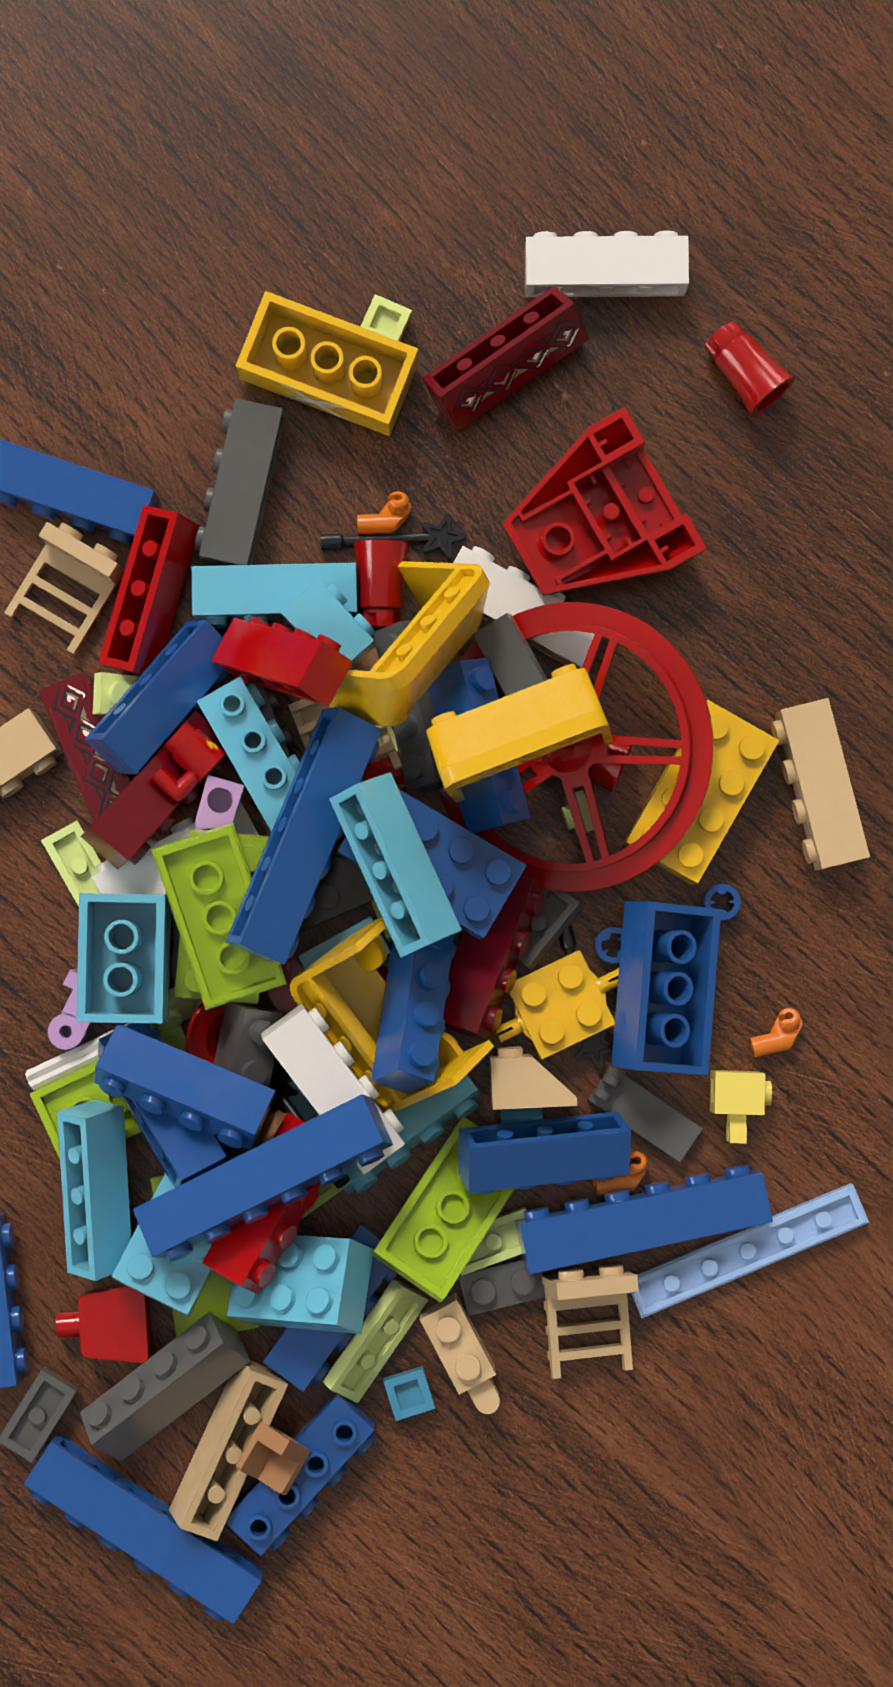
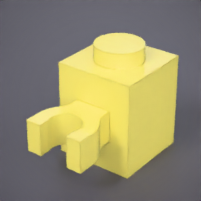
[710,1070,772,1144]

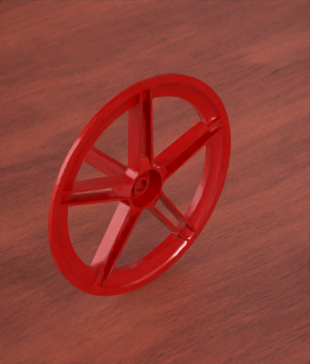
[438,602,714,892]

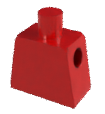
[56,1283,154,1363]

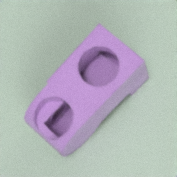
[195,775,245,830]
[48,968,95,1050]

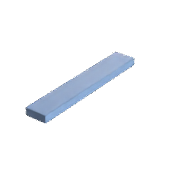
[631,1183,869,1318]

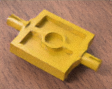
[495,950,619,1060]

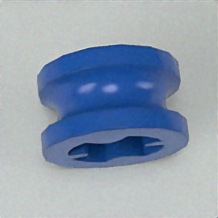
[702,884,741,921]
[594,927,622,964]

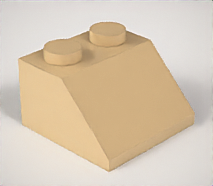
[489,1046,577,1110]

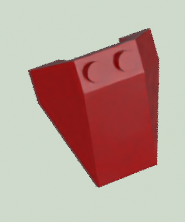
[502,407,707,596]

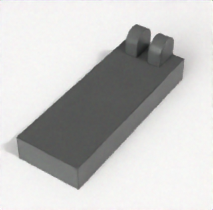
[472,613,548,696]
[587,1065,703,1162]

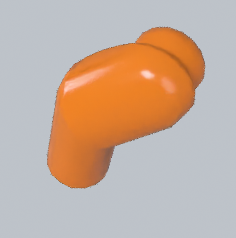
[357,491,411,535]
[749,1008,803,1058]
[593,1151,648,1197]

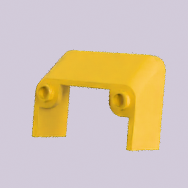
[329,561,490,726]
[426,664,613,803]
[290,917,494,1112]

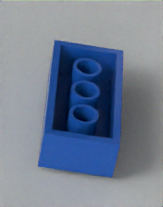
[337,789,527,940]
[611,901,721,1075]

